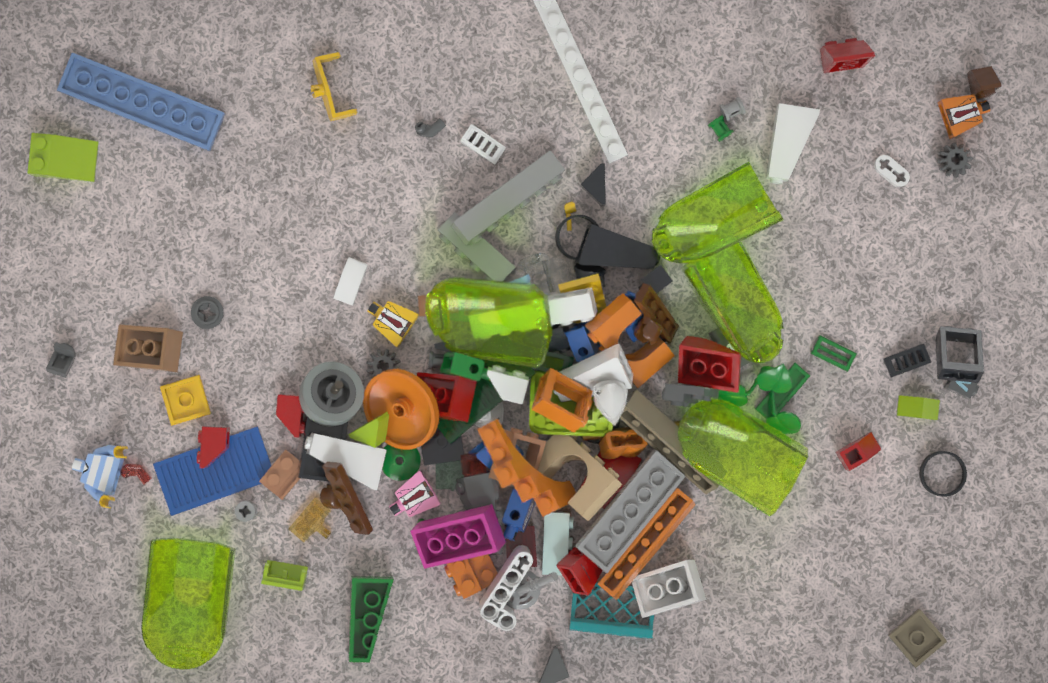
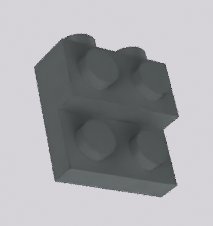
[662,383,719,407]

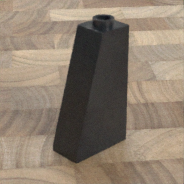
[574,224,661,269]

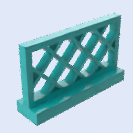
[569,582,654,639]

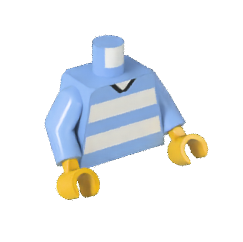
[72,445,128,509]

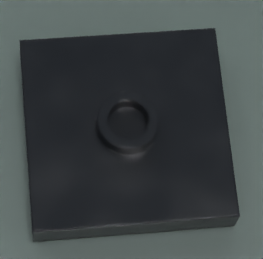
[421,427,465,466]

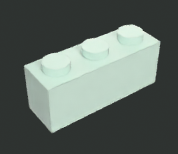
[542,511,573,576]

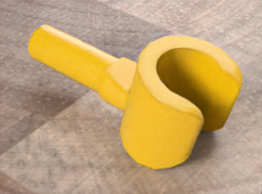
[564,201,577,231]

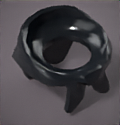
[573,265,606,287]

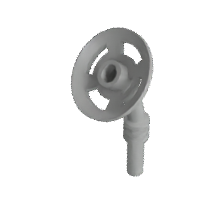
[499,570,558,610]

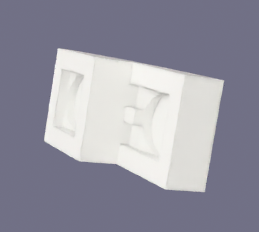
[333,257,368,306]

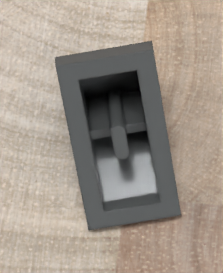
[539,646,569,683]

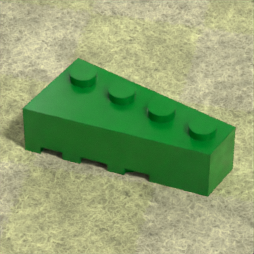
[348,576,394,663]

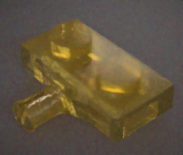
[289,497,331,542]

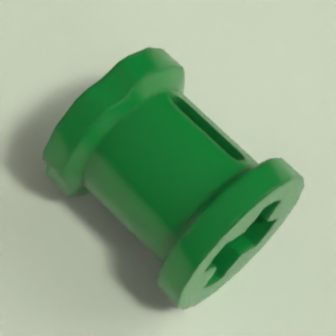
[707,115,734,142]

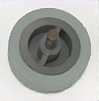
[299,362,364,427]

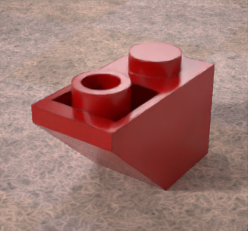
[276,394,306,438]
[197,426,230,468]
[835,432,882,471]

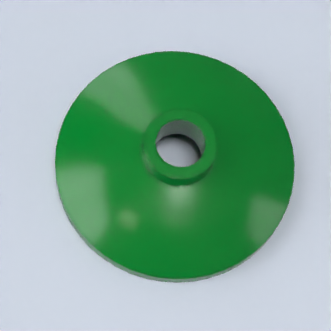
[382,444,421,481]

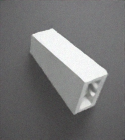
[766,103,820,184]
[553,344,633,402]
[304,433,386,490]

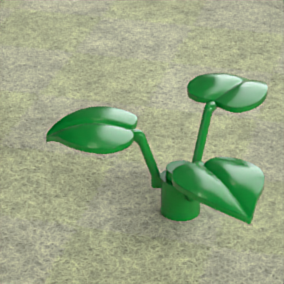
[718,363,801,434]

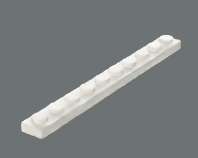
[533,0,628,164]

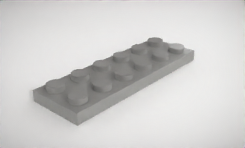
[575,449,686,573]

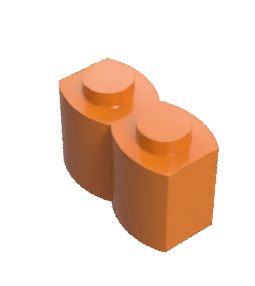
[599,429,648,459]

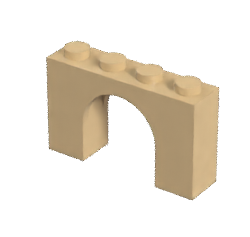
[538,435,622,521]

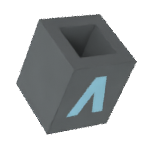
[944,380,979,399]

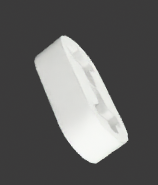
[874,155,910,187]

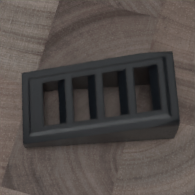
[883,344,931,378]

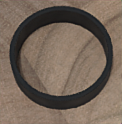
[555,215,599,260]
[919,451,967,497]

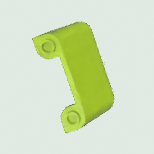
[529,370,613,437]

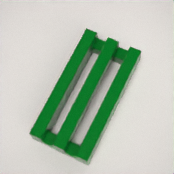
[810,335,857,372]

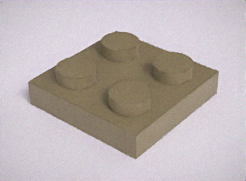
[888,609,947,668]

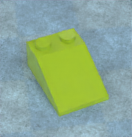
[27,133,99,182]

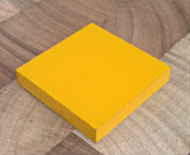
[160,375,211,426]

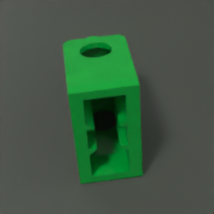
[440,352,490,381]

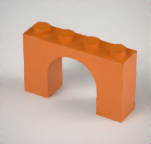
[585,293,675,388]

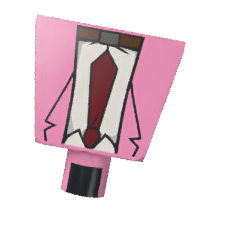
[389,470,441,517]

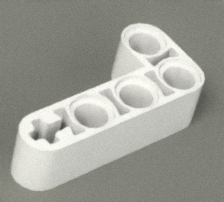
[479,545,533,631]

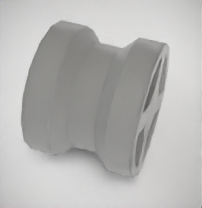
[235,501,257,522]

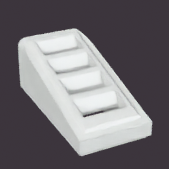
[460,124,506,165]

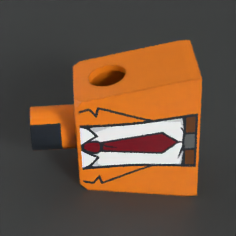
[937,95,991,139]

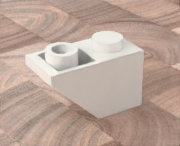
[487,365,529,405]

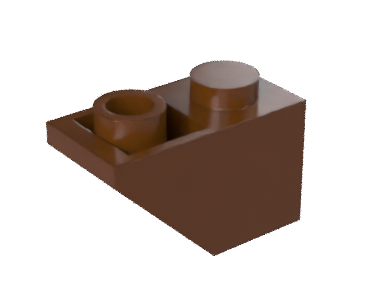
[967,66,1002,99]

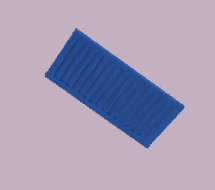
[153,426,272,516]

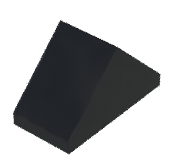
[580,163,606,206]

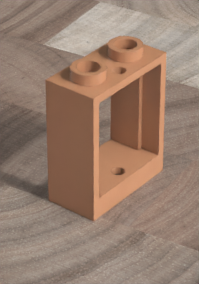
[488,427,546,485]

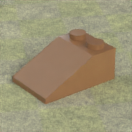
[113,325,183,373]

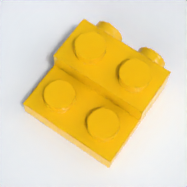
[558,274,607,323]

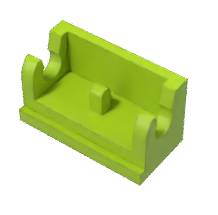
[261,560,308,591]

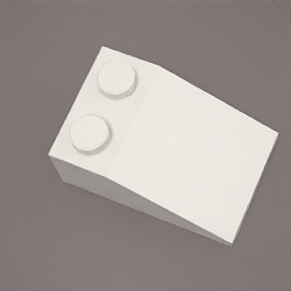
[632,560,706,618]

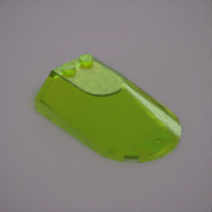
[652,162,783,263]
[680,234,784,363]
[425,277,552,368]
[678,399,808,517]
[141,538,236,670]

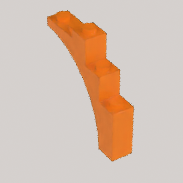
[477,419,576,517]

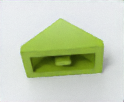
[896,395,940,420]
[348,412,389,448]

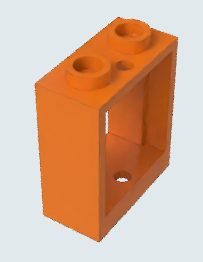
[531,368,593,433]

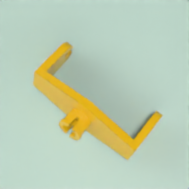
[311,52,358,122]

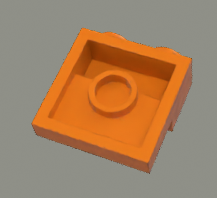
[444,554,498,599]

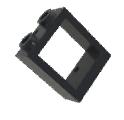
[936,326,984,383]

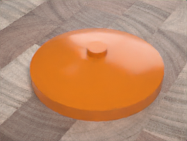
[363,369,439,450]

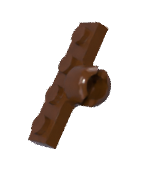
[634,283,679,345]
[320,461,373,535]

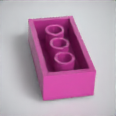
[410,504,506,569]

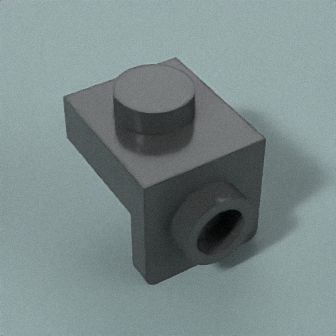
[46,342,76,378]

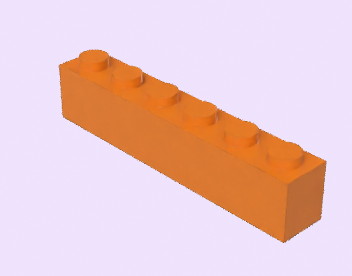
[598,488,696,600]

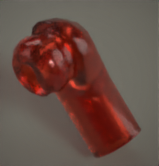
[120,464,152,485]

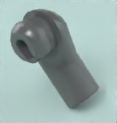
[415,118,446,138]

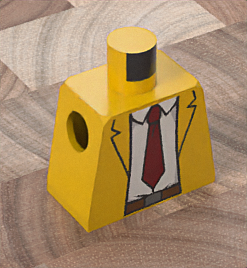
[367,301,419,347]

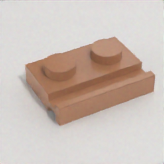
[259,449,300,500]

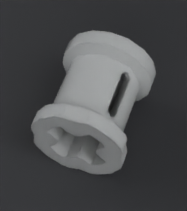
[719,97,746,122]

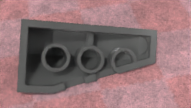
[455,472,503,555]

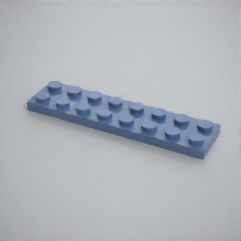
[57,53,225,151]

